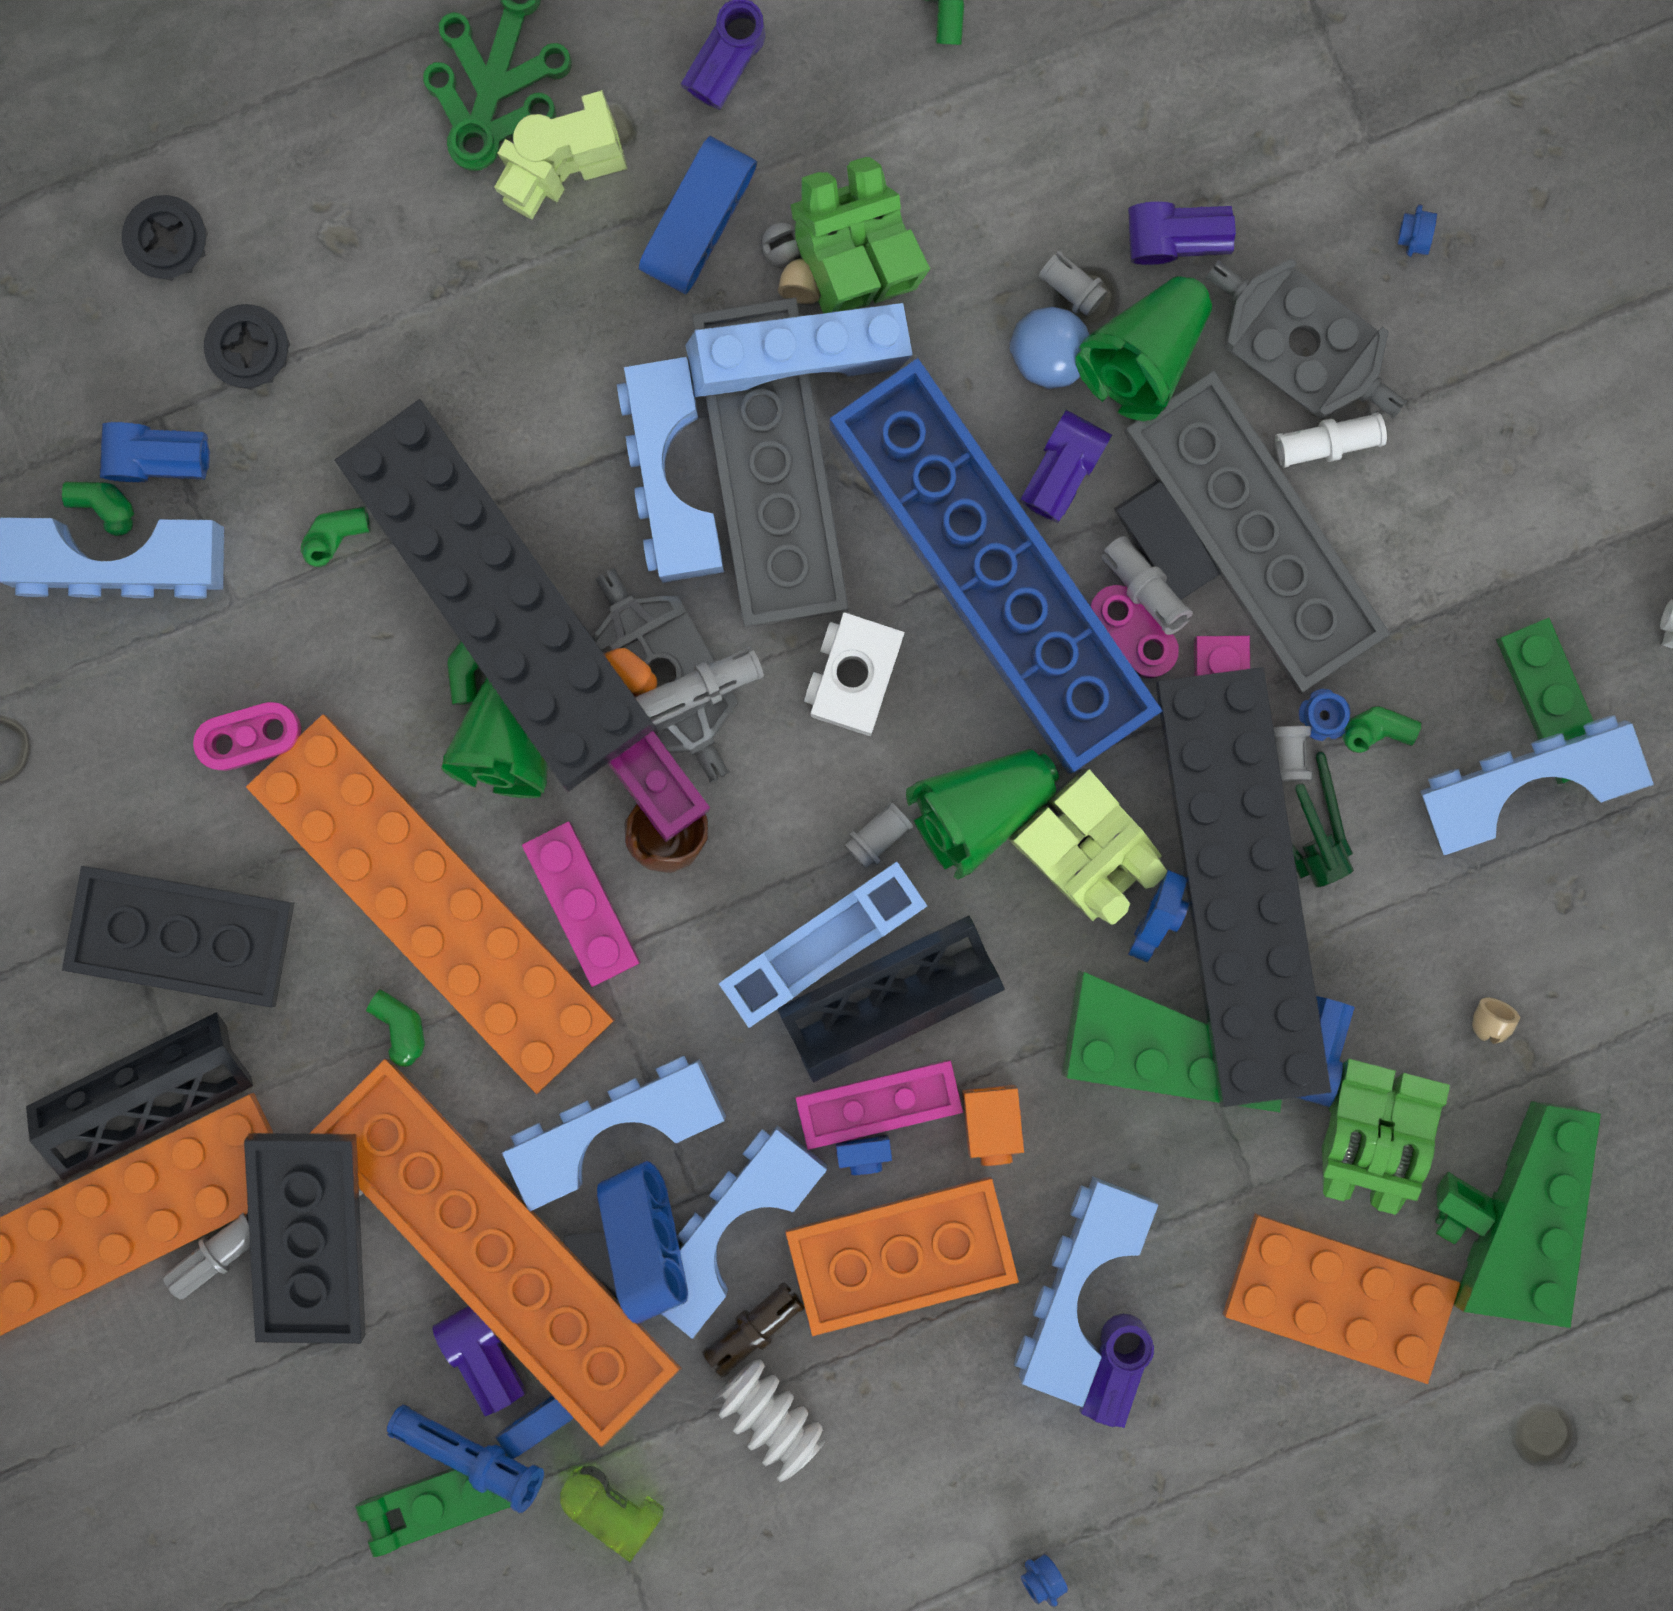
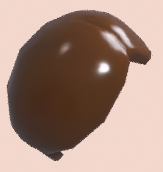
[624,804,708,873]

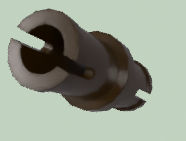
[702,1282,805,1378]

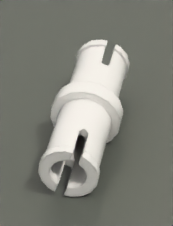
[1274,412,1387,468]

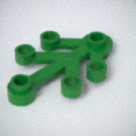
[423,0,572,171]

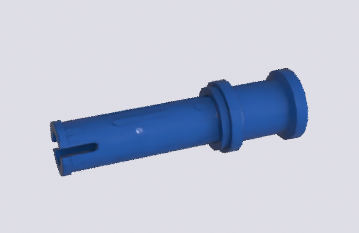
[387,1405,544,1513]

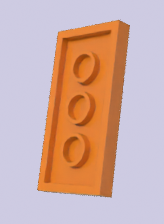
[786,1177,1019,1336]
[1223,1213,1460,1384]

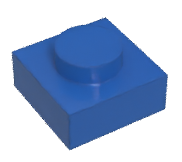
[836,1135,892,1175]

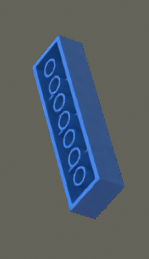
[830,358,1163,775]

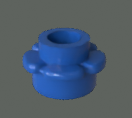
[1398,204,1437,257]
[1299,689,1350,741]
[1020,1554,1068,1607]

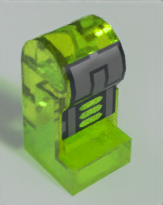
[560,1466,664,1562]

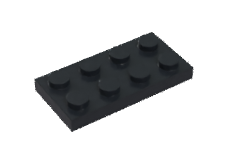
[62,866,295,1008]
[244,1133,366,1344]

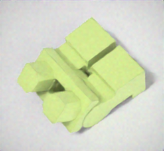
[494,91,627,219]
[1008,769,1167,924]

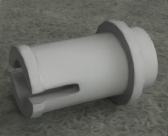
[1038,251,1108,317]
[844,802,913,868]

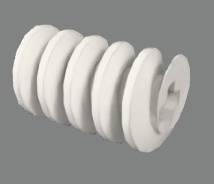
[713,1359,826,1482]

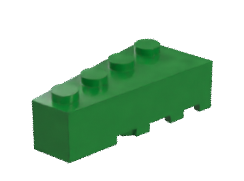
[1062,970,1282,1113]
[1454,1101,1601,1328]

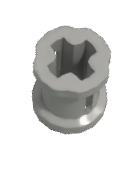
[1273,726,1313,782]

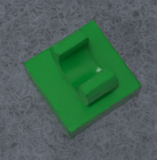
[1435,1172,1496,1245]

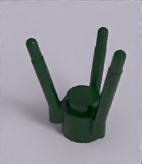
[1292,752,1354,888]

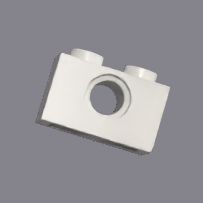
[804,612,905,736]

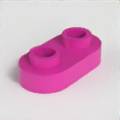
[1090,585,1179,678]
[193,702,301,771]

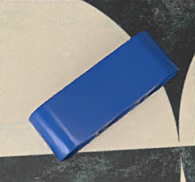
[638,136,758,295]
[597,1161,688,1324]

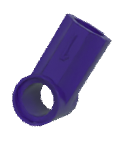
[681,0,765,110]
[1128,202,1236,265]
[1019,409,1112,523]
[432,1306,527,1417]
[1079,1313,1154,1428]

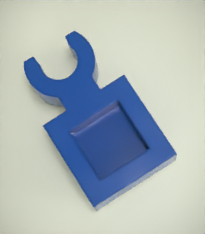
[1128,870,1189,963]

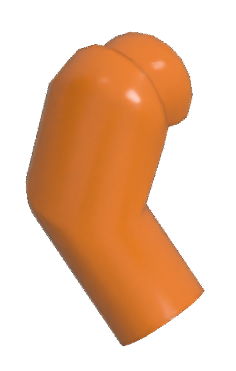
[603,648,657,697]

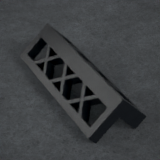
[777,915,1005,1083]
[26,1012,253,1180]

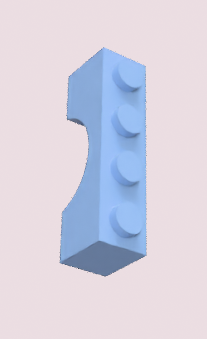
[685,303,912,397]
[617,357,724,583]
[0,518,224,599]
[1420,715,1654,855]
[719,862,927,1028]
[502,1056,726,1211]
[662,1125,827,1339]
[1014,1177,1158,1407]

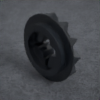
[122,195,208,281]
[204,304,290,390]

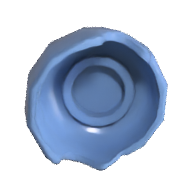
[1010,306,1089,389]

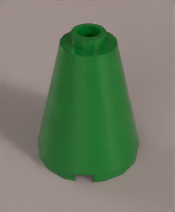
[1075,276,1212,421]
[441,677,548,798]
[906,749,1059,880]

